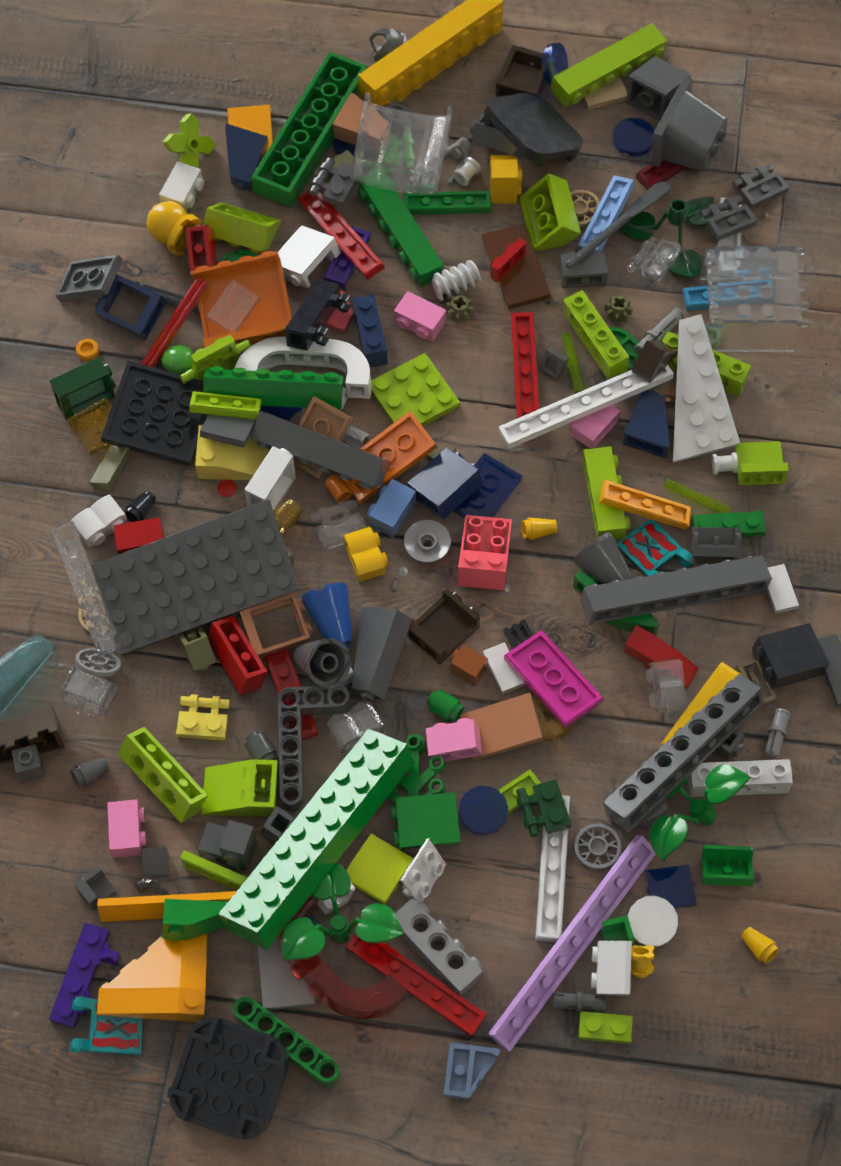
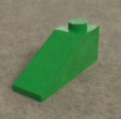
[162,899,228,941]

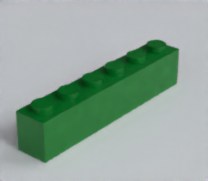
[357,169,444,288]
[204,366,343,410]

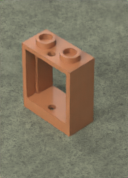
[239,593,313,659]

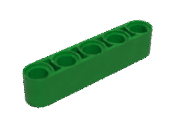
[233,996,340,1088]

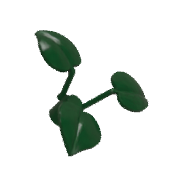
[619,196,714,278]

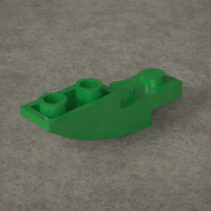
[573,570,659,635]

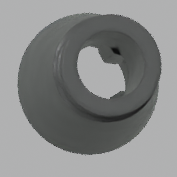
[70,758,109,788]

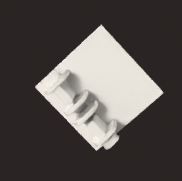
[401,838,446,903]

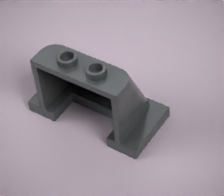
[651,76,728,172]

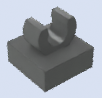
[539,347,569,379]

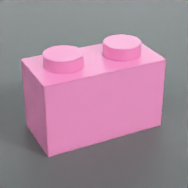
[394,291,446,342]
[426,718,482,764]
[107,799,147,858]

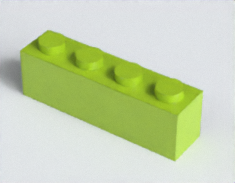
[582,446,630,540]

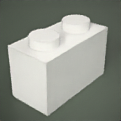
[159,162,204,211]

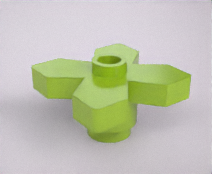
[162,114,216,168]

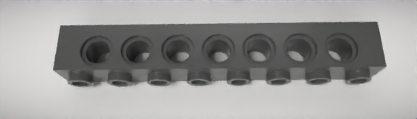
[603,674,764,832]

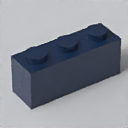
[352,294,388,368]

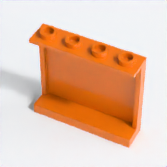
[190,251,292,348]

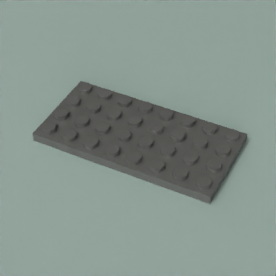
[90,499,300,656]

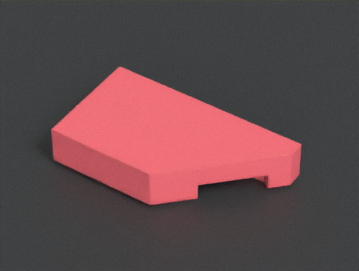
[324,290,354,334]

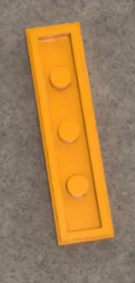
[600,480,691,530]

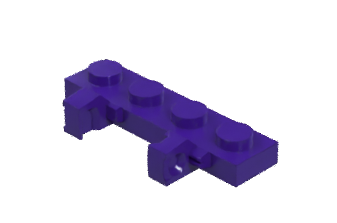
[49,923,121,1029]

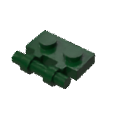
[516,779,572,837]

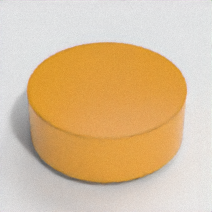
[76,339,99,362]

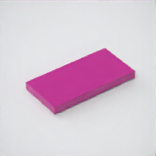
[504,630,604,728]

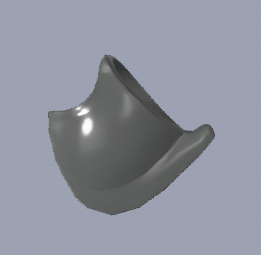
[369,29,408,62]

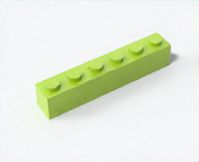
[550,23,668,108]

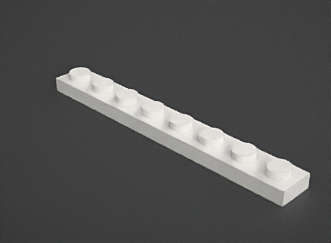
[498,365,674,449]

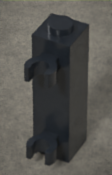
[285,279,351,351]

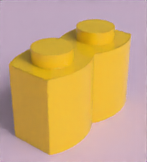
[343,527,389,582]

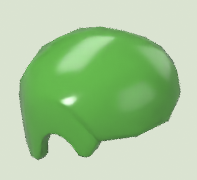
[161,344,194,375]

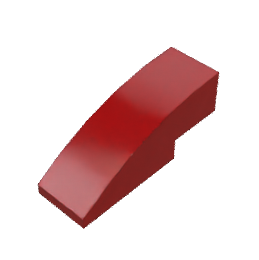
[624,625,698,689]

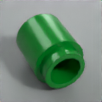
[427,689,465,723]

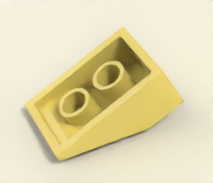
[195,425,269,480]

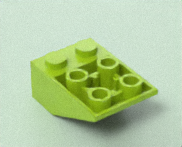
[201,759,279,817]

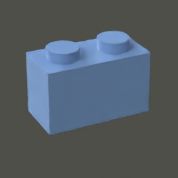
[367,479,416,538]

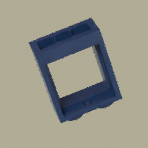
[95,274,167,341]

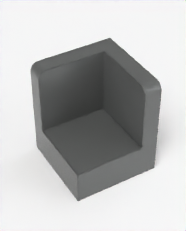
[74,866,116,910]

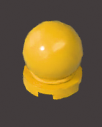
[146,201,202,257]

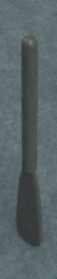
[565,182,672,269]

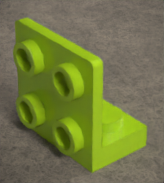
[734,441,789,486]

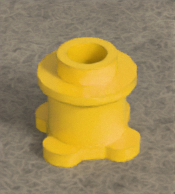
[631,945,654,978]

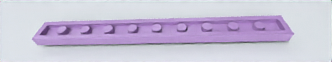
[488,835,656,1052]

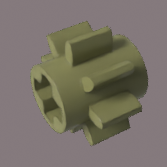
[446,294,474,323]
[605,295,633,324]

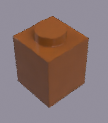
[449,644,488,686]

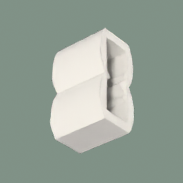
[71,494,128,547]

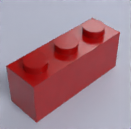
[207,616,267,695]

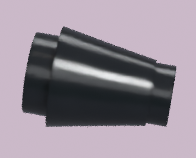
[123,490,156,522]

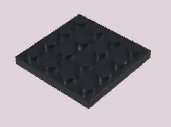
[101,361,207,466]

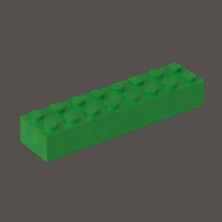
[251,52,367,208]

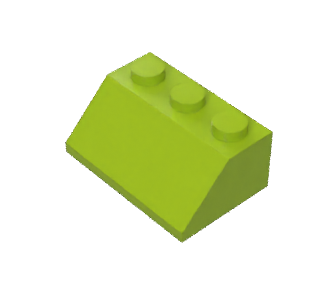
[519,173,581,251]
[203,202,281,253]

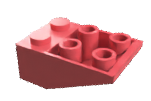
[457,515,512,591]

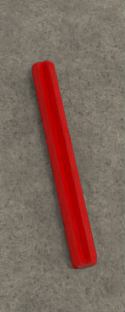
[141,277,208,368]

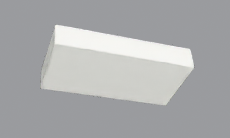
[767,564,799,614]
[483,642,525,695]

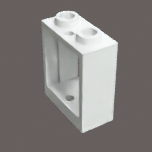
[244,446,296,512]

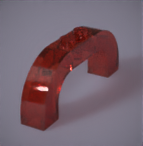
[277,895,408,1019]

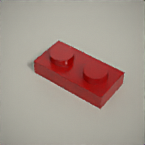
[490,238,527,283]

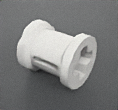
[453,157,481,186]
[712,452,738,475]

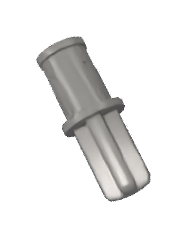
[765,708,791,757]

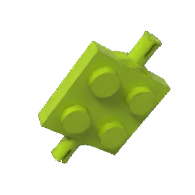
[180,335,251,384]

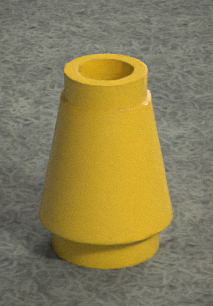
[521,517,557,541]
[741,927,779,964]

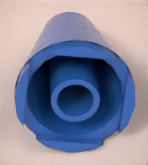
[301,582,352,648]

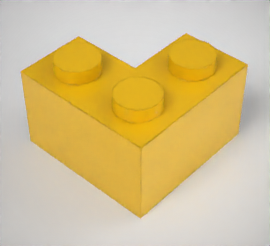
[490,155,522,204]

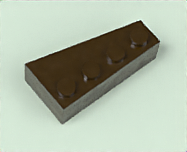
[0,703,65,764]

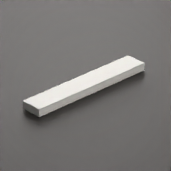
[535,795,570,942]

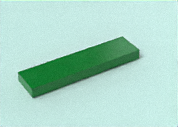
[404,191,491,215]

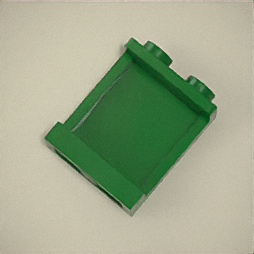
[390,792,460,851]

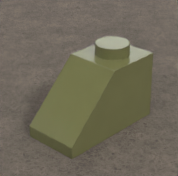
[177,627,216,671]

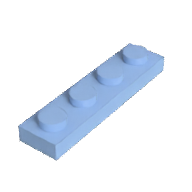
[578,175,635,251]

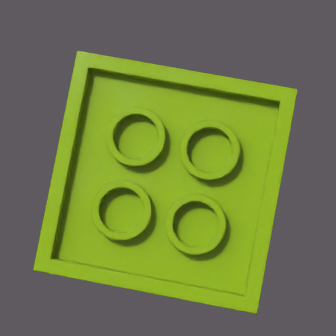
[371,353,460,426]

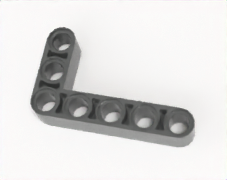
[278,685,350,811]

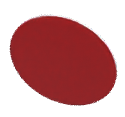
[217,480,237,497]

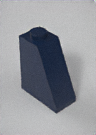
[225,123,269,191]
[623,390,670,459]

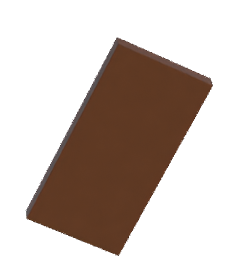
[482,224,551,309]

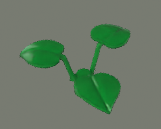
[650,764,750,861]
[281,862,404,961]

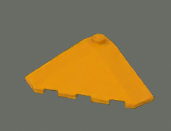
[97,933,207,1022]

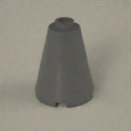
[573,532,633,585]
[293,638,351,687]

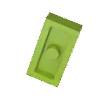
[578,1011,633,1044]

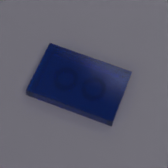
[453,453,523,519]

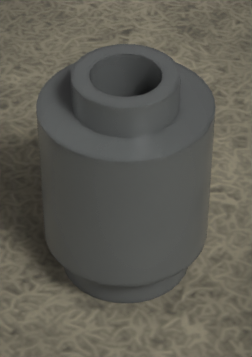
[244,731,278,761]

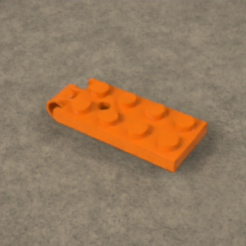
[325,411,438,505]

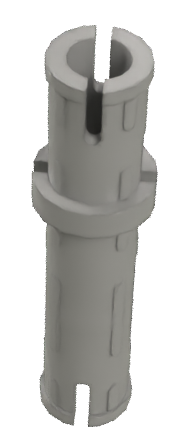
[633,308,684,356]

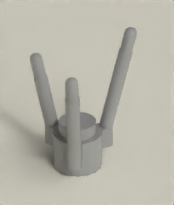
[429,137,472,184]

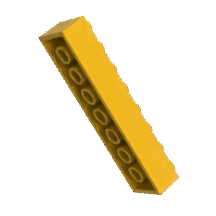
[358,0,504,115]

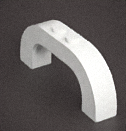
[235,336,372,399]

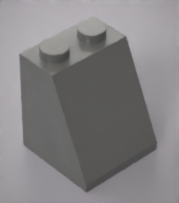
[626,56,691,121]

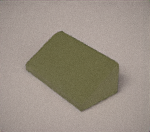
[90,445,131,492]

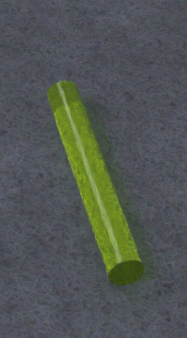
[562,333,584,394]
[664,479,732,513]

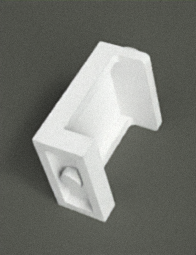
[278,226,341,289]

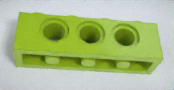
[563,290,629,380]
[663,331,751,397]
[118,727,208,823]

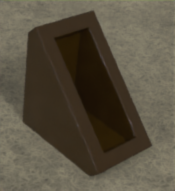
[632,340,678,383]

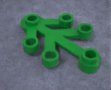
[386,734,446,803]

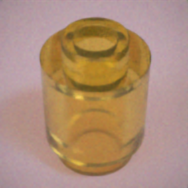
[274,499,302,533]

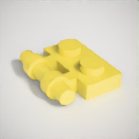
[176,694,230,741]

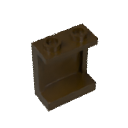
[407,588,480,665]

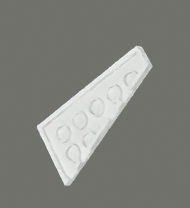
[673,314,740,463]

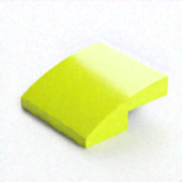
[346,833,414,904]

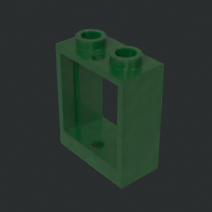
[49,357,116,421]

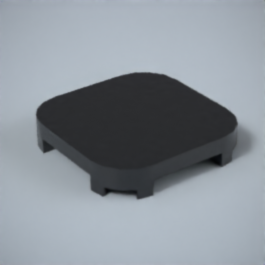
[483,93,583,167]
[167,1017,290,1139]

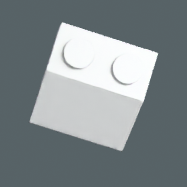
[591,941,632,996]

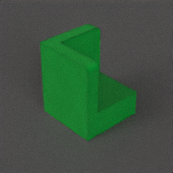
[601,915,634,945]

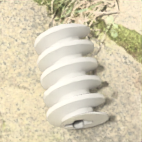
[432,260,482,301]

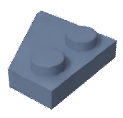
[443,1043,500,1100]

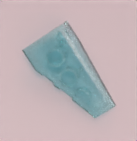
[0,633,57,716]

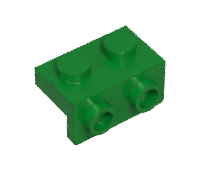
[700,845,754,886]

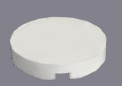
[628,896,678,947]

